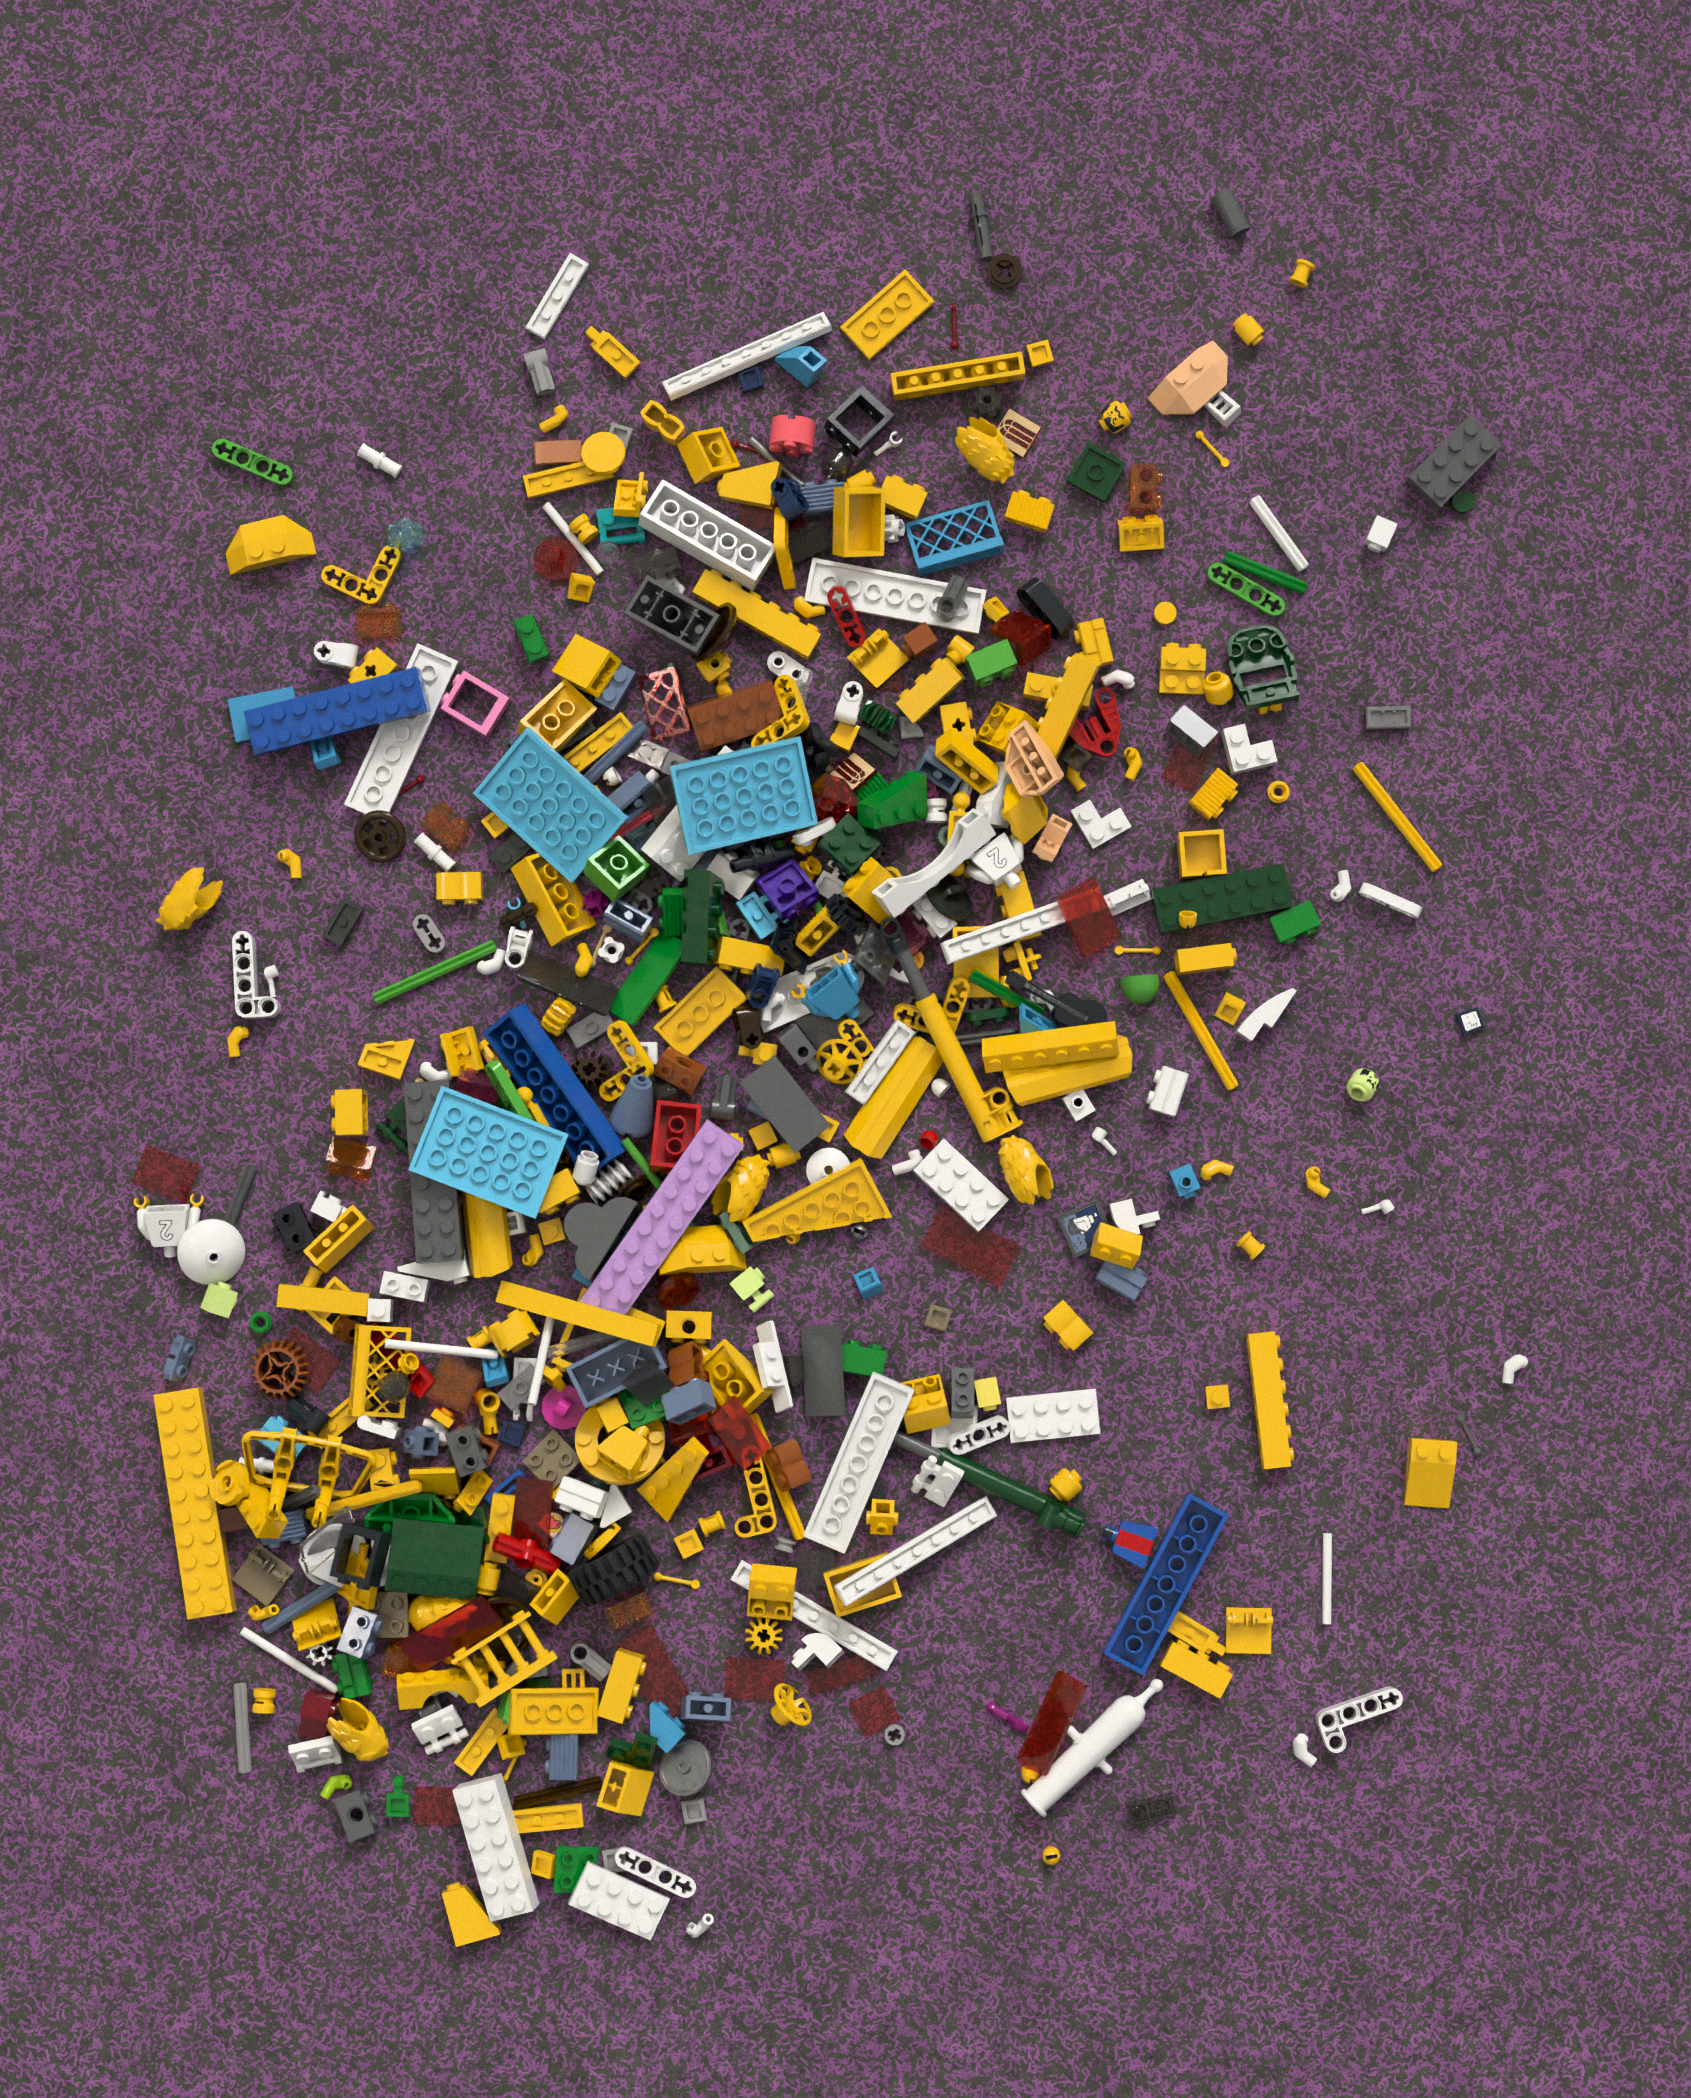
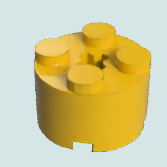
[488,1309,540,1358]

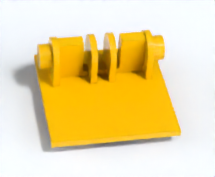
[847,629,909,689]
[292,1598,342,1652]
[1226,1607,1273,1654]

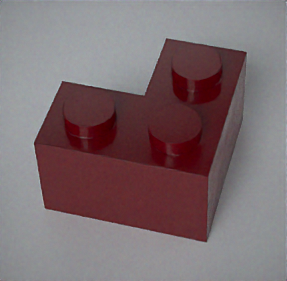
[676,1427,741,1481]
[298,1688,340,1739]

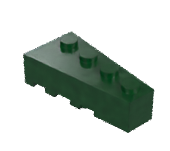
[681,869,725,967]

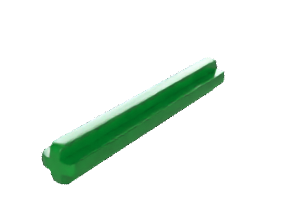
[1223,551,1308,594]
[968,970,1045,1015]

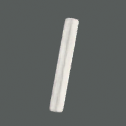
[1250,495,1309,572]

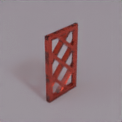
[637,667,691,742]

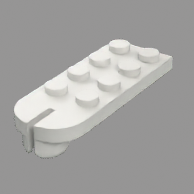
[753,952,864,1033]

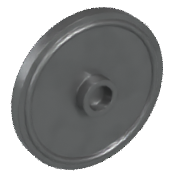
[659,1739,713,1797]

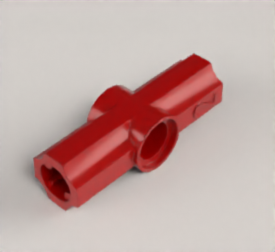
[491,1532,561,1575]

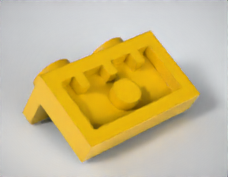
[1117,515,1164,552]

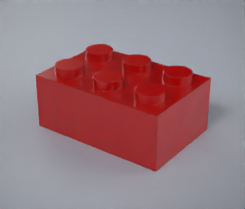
[649,1100,702,1174]

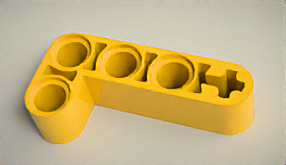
[735,1445,777,1538]

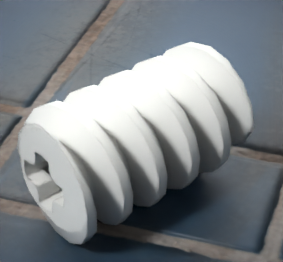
[585,1159,633,1206]

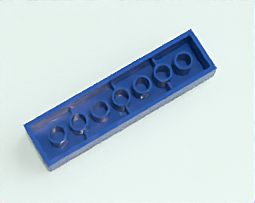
[243,667,431,756]
[483,1003,626,1173]
[1102,1492,1229,1676]

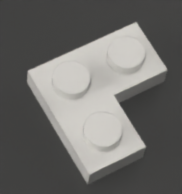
[1070,800,1131,849]

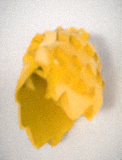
[955,417,1015,484]
[156,867,223,931]
[998,1135,1053,1205]
[711,1154,770,1222]
[408,1595,477,1637]
[326,1698,389,1762]

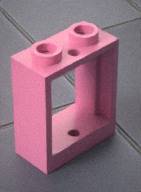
[440,670,511,738]

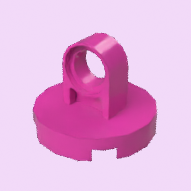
[542,1385,587,1429]

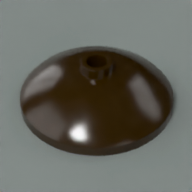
[691,602,737,662]
[465,1597,533,1661]

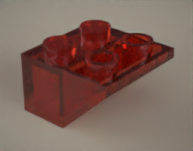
[811,773,860,825]

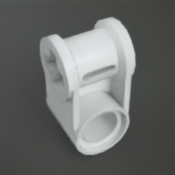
[314,641,358,669]
[834,681,863,726]
[505,926,534,971]

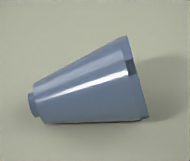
[610,1074,654,1138]

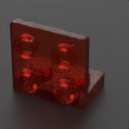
[990,610,1051,667]

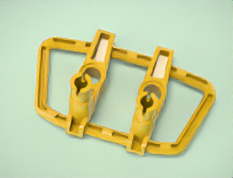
[241,1426,377,1529]

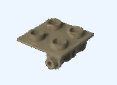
[522,1429,580,1492]
[232,1543,295,1606]
[369,1591,409,1638]

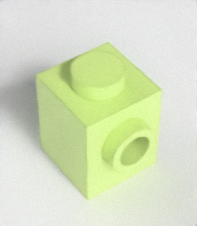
[200,1281,238,1318]

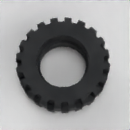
[569,1533,659,1607]

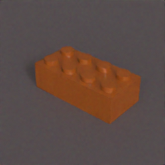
[686,679,784,752]

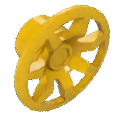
[816,1039,863,1084]
[771,1683,812,1726]

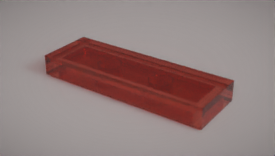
[806,1655,877,1694]

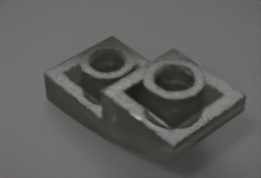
[1125,1792,1177,1826]

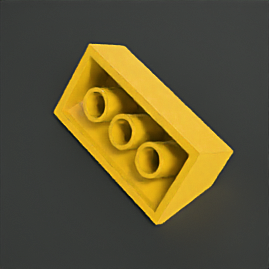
[510,853,597,947]

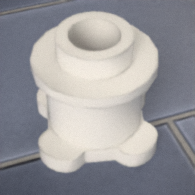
[598,937,625,963]

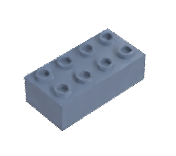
[566,1338,668,1409]

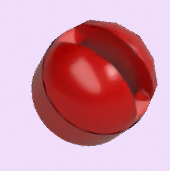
[919,1130,938,1150]

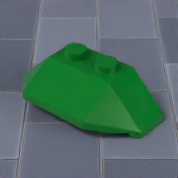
[364,1492,456,1533]

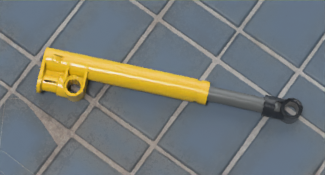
[879,916,1023,1142]

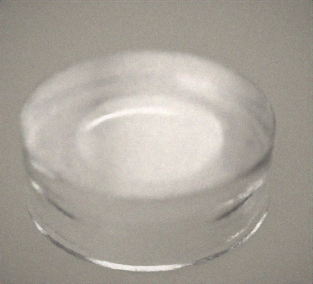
[596,541,619,564]

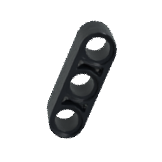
[1017,577,1074,640]

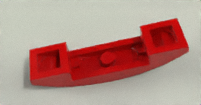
[370,1321,435,1399]

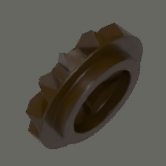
[987,253,1022,289]
[617,1174,651,1201]

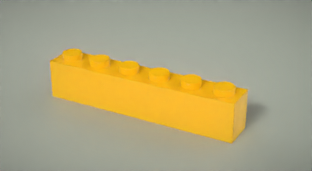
[692,569,821,660]
[1036,653,1101,761]
[982,1021,1119,1073]
[1246,1331,1294,1469]

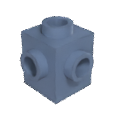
[403,1426,439,1459]

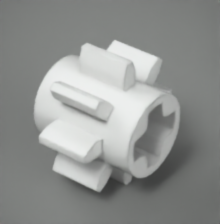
[884,514,905,543]
[306,1642,334,1666]

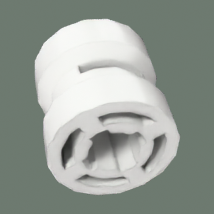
[925,798,947,823]

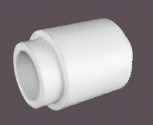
[572,1150,599,1186]

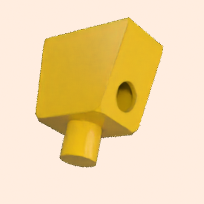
[596,1425,650,1481]

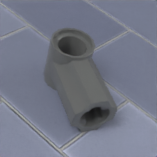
[936,575,970,621]
[711,1075,737,1121]

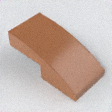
[534,440,582,466]

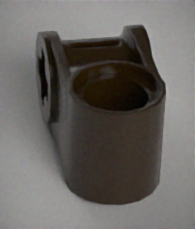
[732,1005,762,1049]

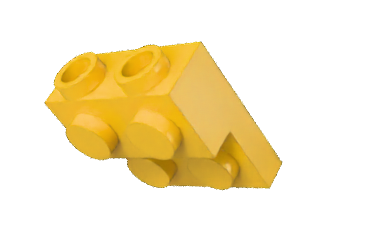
[1159,643,1206,695]

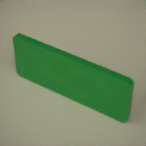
[608,930,682,1026]

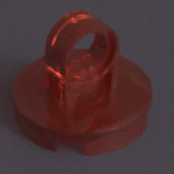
[534,537,578,582]
[656,1272,699,1311]

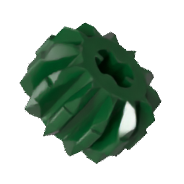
[858,700,897,735]

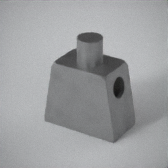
[776,1022,821,1073]

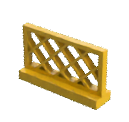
[348,1324,412,1418]

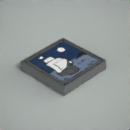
[1056,1199,1108,1258]

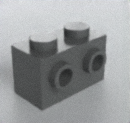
[445,1424,490,1477]

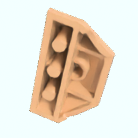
[1147,341,1228,415]
[1005,720,1064,798]

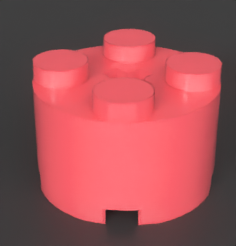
[769,415,815,457]

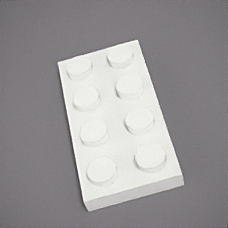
[913,1139,1009,1232]
[1006,1389,1100,1443]
[568,1861,670,1940]

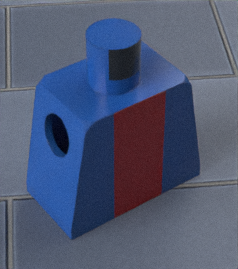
[1101,1520,1158,1569]

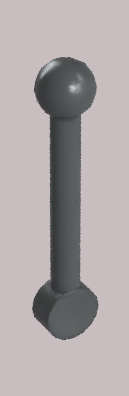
[1456,1412,1482,1456]

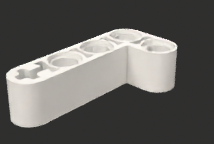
[232,931,281,1019]
[1316,1686,1403,1753]

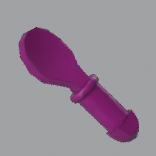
[986,1703,1029,1732]

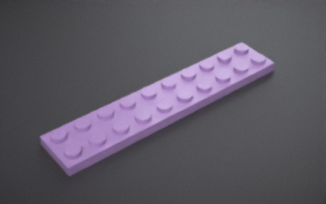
[579,1119,744,1315]

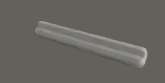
[233,1683,251,1774]

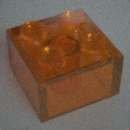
[424,1354,484,1414]

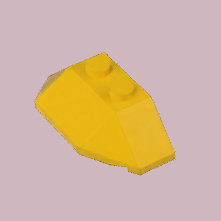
[225,515,317,575]
[658,1225,747,1275]

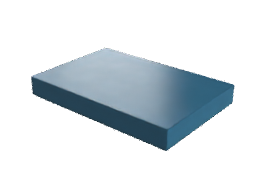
[228,686,296,743]

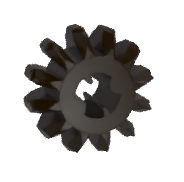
[571,1051,609,1089]

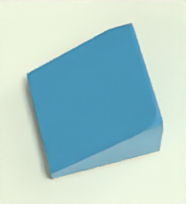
[853,1267,884,1300]

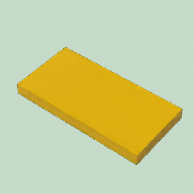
[840,269,935,361]
[653,966,748,1056]
[508,1687,599,1735]

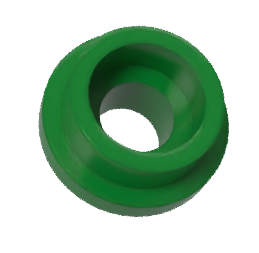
[250,1311,272,1334]

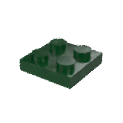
[1066,442,1126,503]
[817,813,881,876]

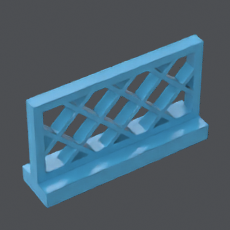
[904,500,1004,576]

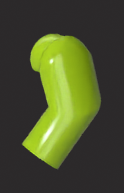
[320,1774,352,1800]

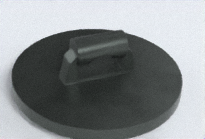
[926,874,971,921]

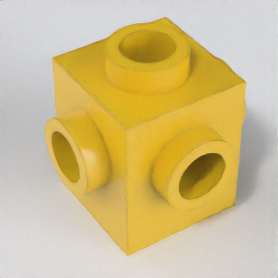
[696,652,732,686]
[866,1499,898,1535]

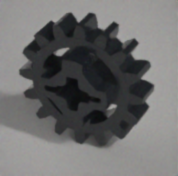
[825,893,869,936]

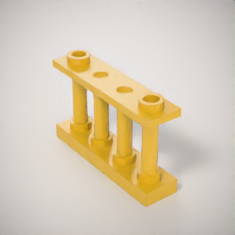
[451,1610,558,1708]

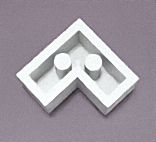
[1221,724,1277,776]

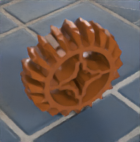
[249,1339,310,1400]

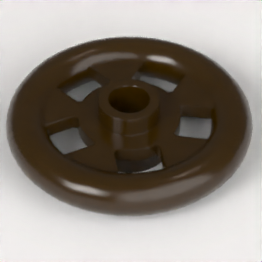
[354,810,406,862]

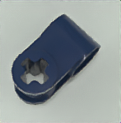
[771,478,809,522]
[746,963,780,1009]

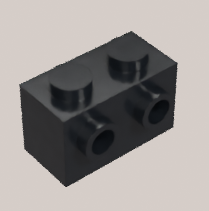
[272,1201,317,1254]

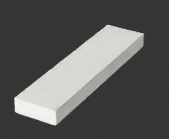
[525,253,589,340]
[845,1019,916,1105]

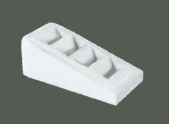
[1204,390,1241,428]

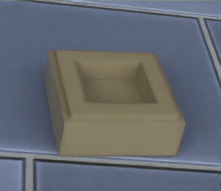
[924,1304,952,1332]

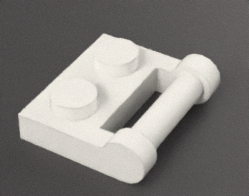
[357,1415,402,1439]
[288,1736,343,1773]

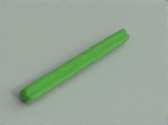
[373,940,497,1004]

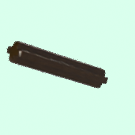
[514,1776,603,1809]

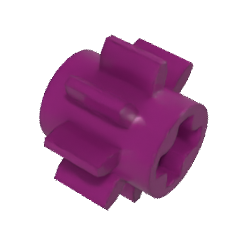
[582,890,610,917]

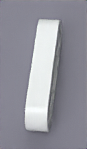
[1359,882,1422,919]
[947,1415,1010,1455]

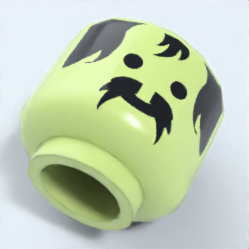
[1346,1068,1379,1102]

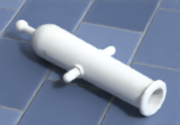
[1021,1679,1163,1817]

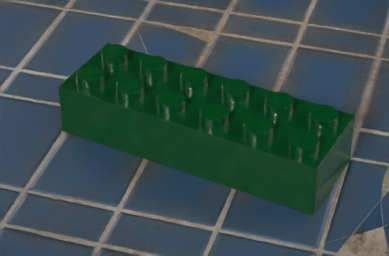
[1150,863,1293,935]

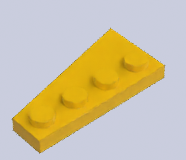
[637,1436,709,1523]

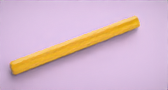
[1353,762,1442,872]
[1164,971,1238,1090]
[747,1413,805,1540]
[305,1479,422,1521]

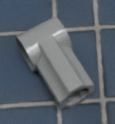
[524,348,555,395]
[570,1640,612,1682]

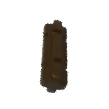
[499,902,538,928]

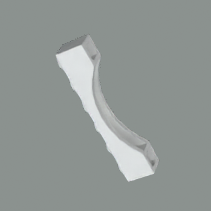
[872,808,996,918]

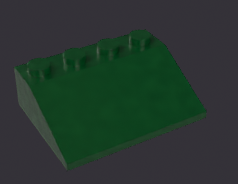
[385,1517,484,1600]

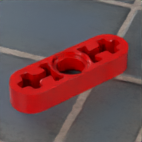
[827,585,866,647]

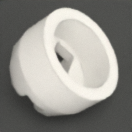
[603,767,622,786]
[931,1078,951,1098]

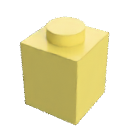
[974,1377,1001,1411]

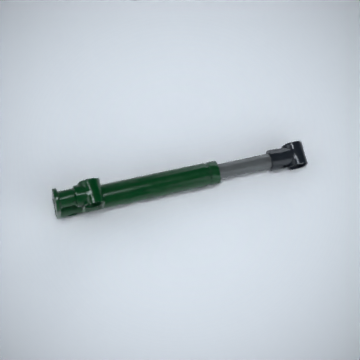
[892,1430,1086,1539]

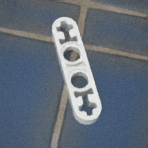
[614,1846,696,1898]

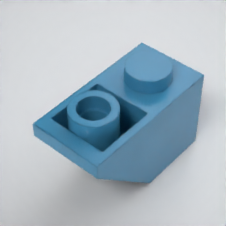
[774,346,827,388]
[650,1700,687,1753]

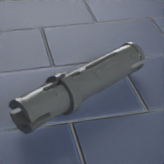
[969,192,994,261]

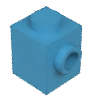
[1168,1163,1200,1199]

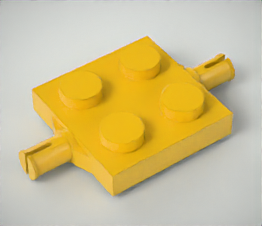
[337,1543,378,1616]

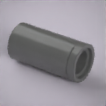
[1211,188,1251,239]

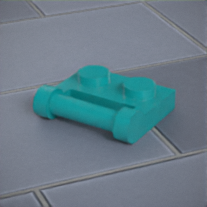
[596,507,646,549]

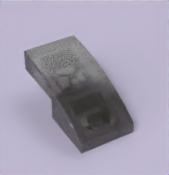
[1058,737,1093,773]

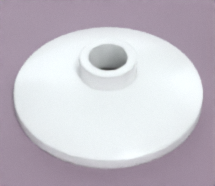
[806,1148,850,1184]

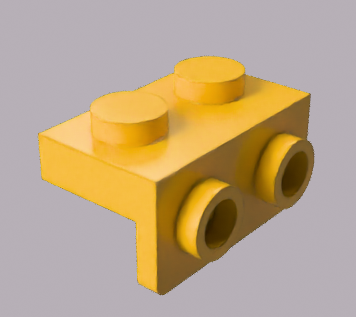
[613,472,648,517]
[440,1026,485,1077]

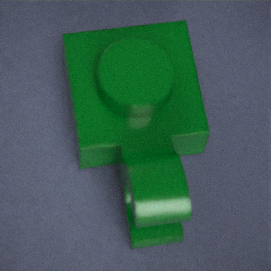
[386,1776,410,1817]

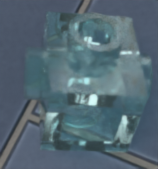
[387,518,423,552]

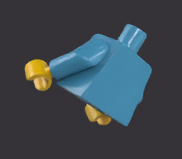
[791,949,860,1020]

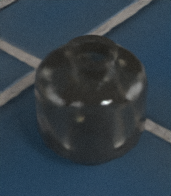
[821,447,854,480]
[652,1080,681,1108]
[377,1370,412,1404]

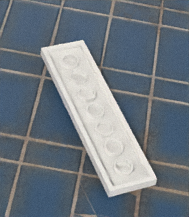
[804,557,986,635]
[344,643,459,823]
[803,1371,915,1554]

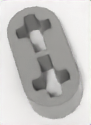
[413,914,446,953]

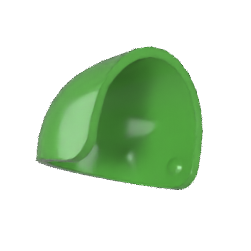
[1120,974,1159,1004]

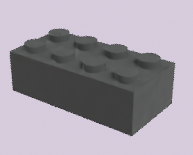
[1405,414,1502,513]

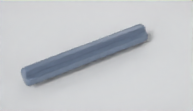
[583,721,648,784]
[262,1582,340,1634]

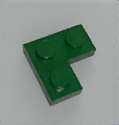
[606,1732,658,1770]

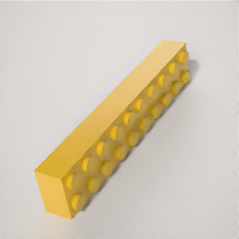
[153,1387,237,1619]

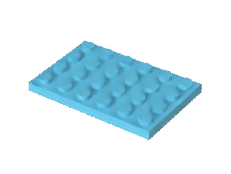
[473,727,629,883]
[669,736,818,855]
[408,1086,569,1219]

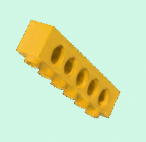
[890,352,1025,401]

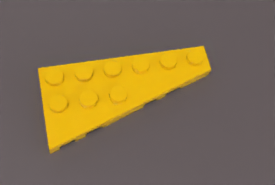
[742,1158,892,1242]

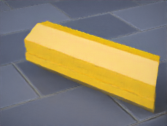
[1003,1035,1133,1106]
[844,1036,944,1159]
[461,1191,513,1278]

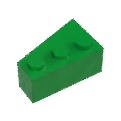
[857,770,927,830]

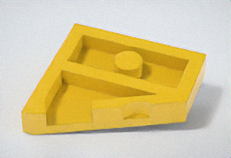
[358,1038,415,1081]

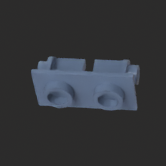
[163,1334,196,1383]

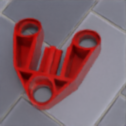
[1067,687,1121,758]

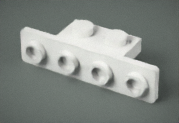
[753,1321,793,1413]

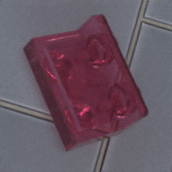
[884,908,930,957]
[454,1068,499,1107]

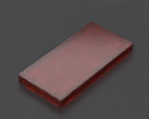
[921,1206,1021,1286]

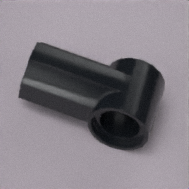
[286,1395,331,1436]

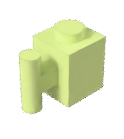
[729,1266,775,1313]

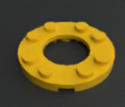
[575,1396,665,1485]

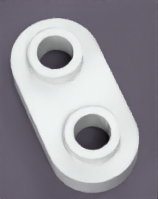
[767,651,808,687]
[793,817,836,847]

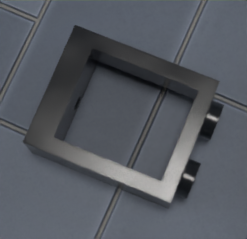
[824,385,894,457]
[329,1522,393,1590]

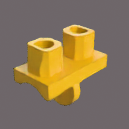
[1002,941,1042,982]

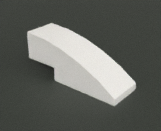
[1235,988,1297,1042]

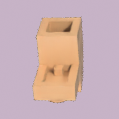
[1032,814,1072,862]

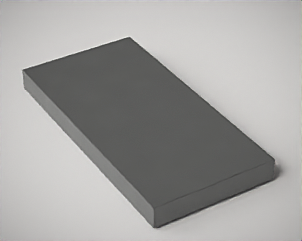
[740,1055,831,1154]
[801,1325,845,1416]

